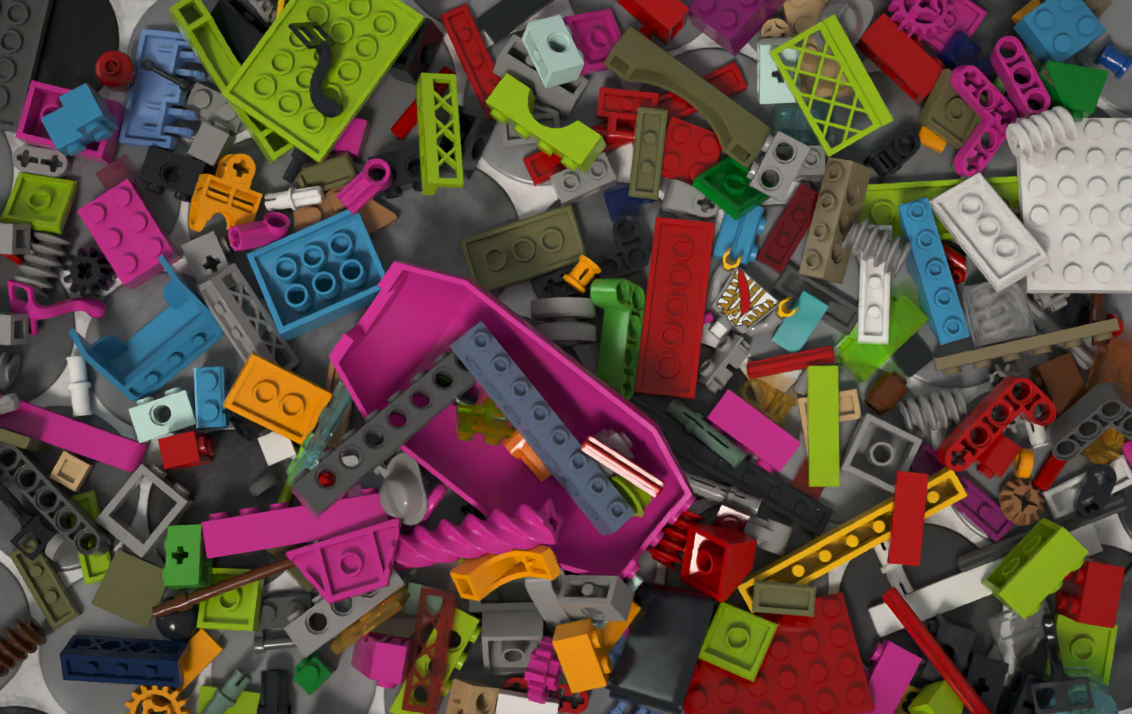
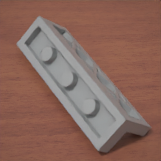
[194,263,300,370]

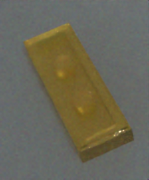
[330,587,411,655]

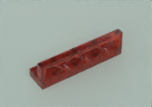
[402,587,458,714]

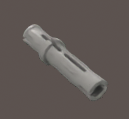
[682,469,762,517]

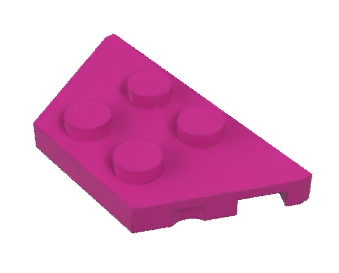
[286,518,402,604]

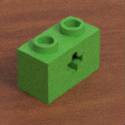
[162,524,212,591]

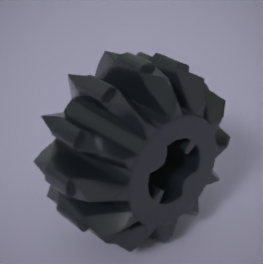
[63,248,115,298]

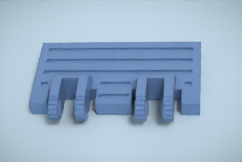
[118,29,207,151]

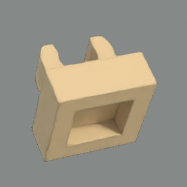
[49,451,93,492]

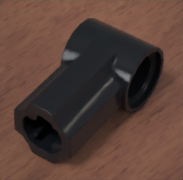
[257,669,291,714]

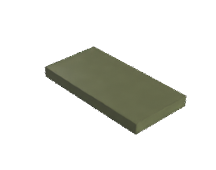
[459,204,588,293]

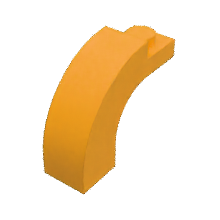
[450,545,562,601]

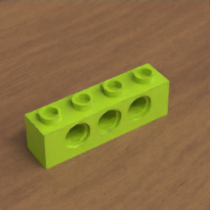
[389,601,482,714]

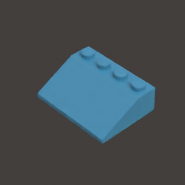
[246,210,386,341]

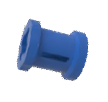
[1094,41,1132,79]

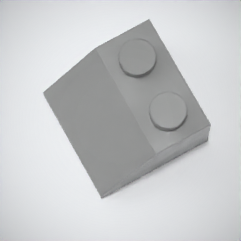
[481,609,544,676]

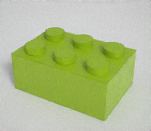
[981,518,1089,620]

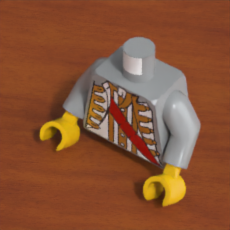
[708,247,800,341]

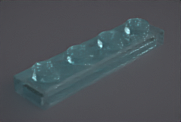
[286,380,353,486]

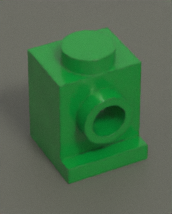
[293,650,336,695]

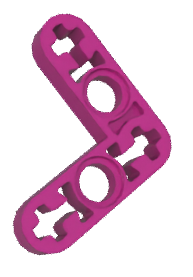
[950,65,1017,177]

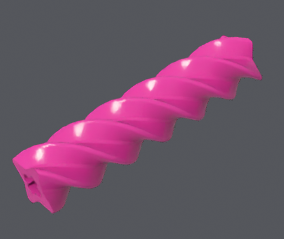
[394,499,564,572]

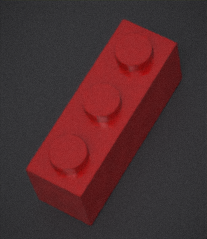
[855,13,945,105]

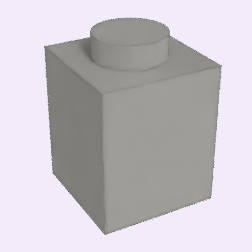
[187,121,235,170]

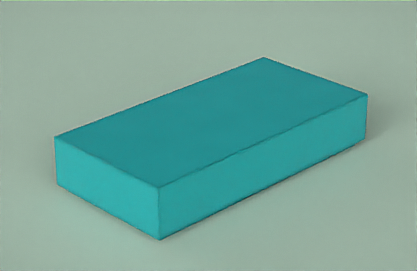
[771,289,829,353]

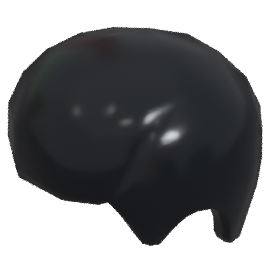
[155,596,199,641]

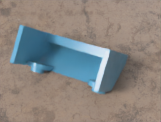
[69,255,224,402]

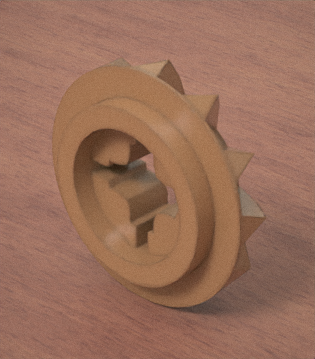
[999,478,1046,526]

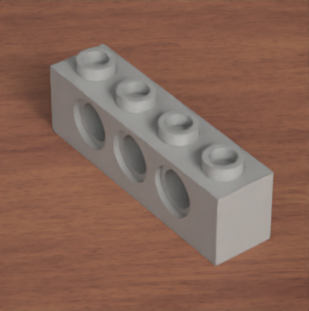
[284,566,406,658]

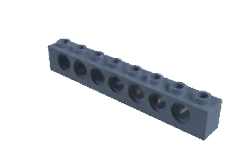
[449,321,636,536]

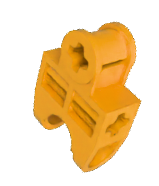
[189,153,263,243]

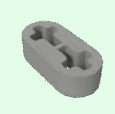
[12,146,71,179]

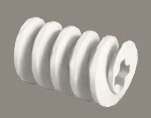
[1006,106,1077,158]

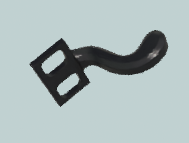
[288,22,344,118]
[0,482,71,562]
[1031,614,1093,714]

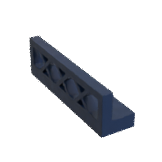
[60,635,190,687]

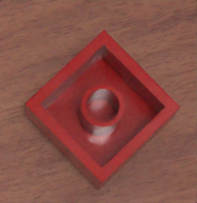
[1055,557,1125,629]

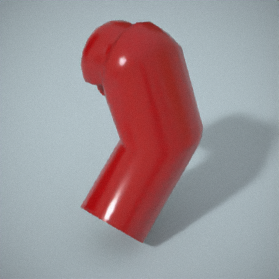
[942,242,967,284]

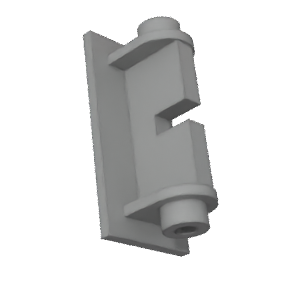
[697,332,751,393]

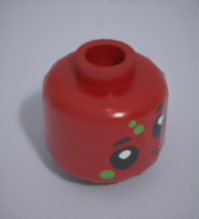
[95,50,138,92]

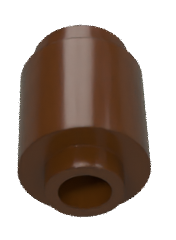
[864,371,908,416]

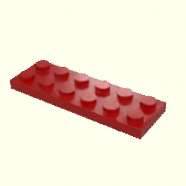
[635,217,715,400]

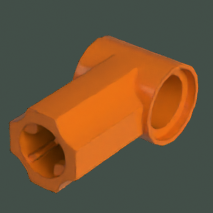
[502,428,552,482]

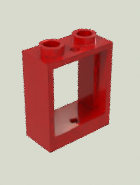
[615,0,689,46]

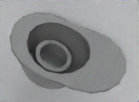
[814,0,874,54]
[379,453,428,525]

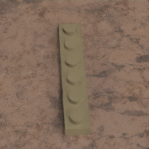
[933,318,1120,376]

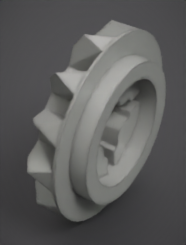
[248,0,277,24]

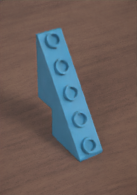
[898,197,970,345]

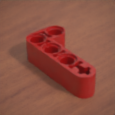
[936,375,1057,472]

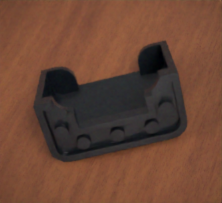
[605,581,717,714]

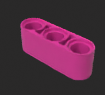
[990,36,1051,119]

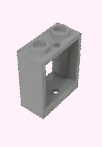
[95,463,194,558]

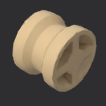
[759,18,790,38]

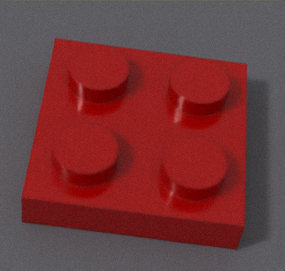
[661,116,722,185]

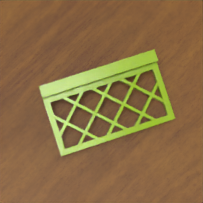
[768,14,894,157]

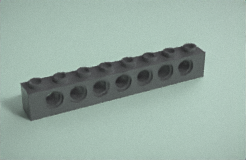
[291,351,478,519]

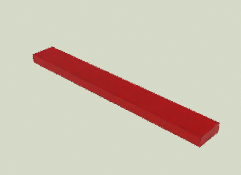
[523,62,748,187]

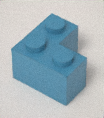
[41,83,119,156]

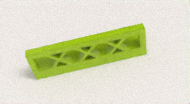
[415,73,464,195]

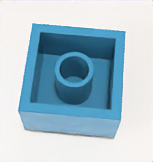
[1013,0,1106,65]

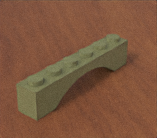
[603,26,775,169]

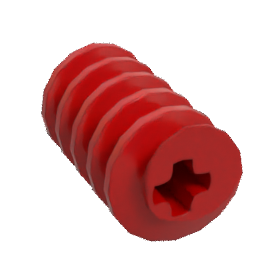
[646,509,706,572]

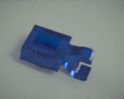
[939,30,994,78]
[603,186,657,223]

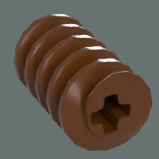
[0,613,47,677]

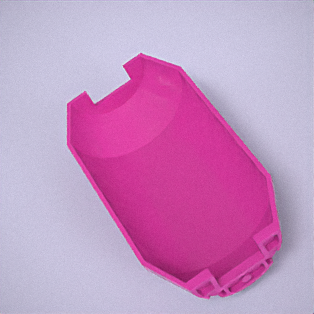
[328,260,696,580]

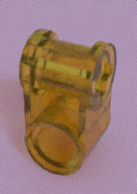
[738,379,798,428]

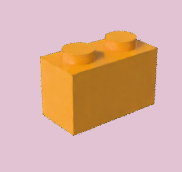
[552,618,613,694]

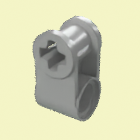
[660,179,719,221]

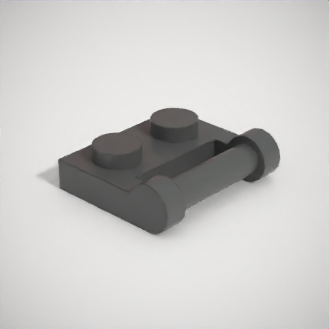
[254,593,316,655]

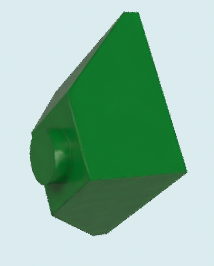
[1037,60,1108,122]

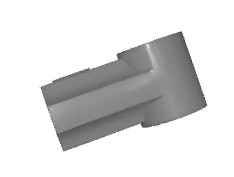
[743,514,793,556]

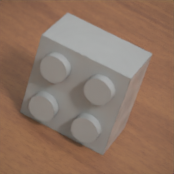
[839,413,922,495]

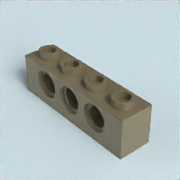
[799,157,872,285]

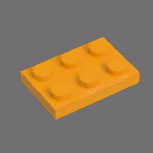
[222,352,333,446]

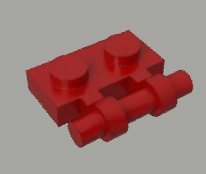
[595,87,659,145]

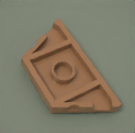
[293,184,399,236]

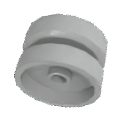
[531,297,596,347]

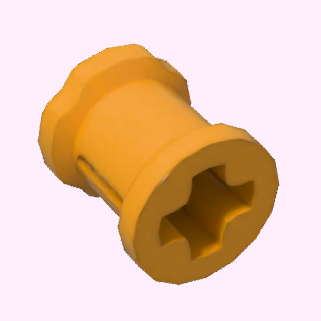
[562,254,602,294]

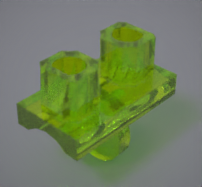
[455,397,513,446]

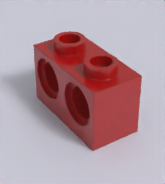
[158,431,215,470]

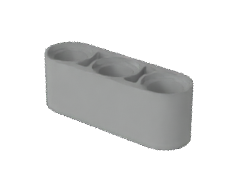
[525,567,579,635]

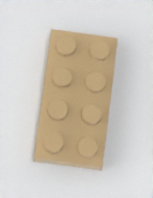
[782,0,854,103]

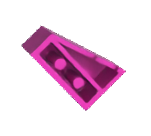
[351,629,416,689]

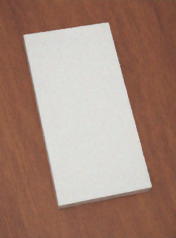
[929,172,1050,293]

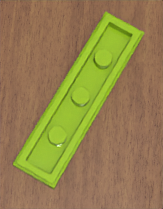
[807,366,840,487]

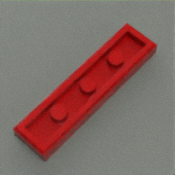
[440,4,501,121]

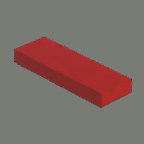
[887,470,929,566]

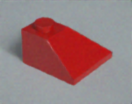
[680,523,757,603]

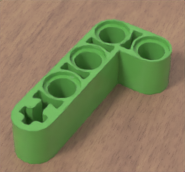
[590,278,645,401]

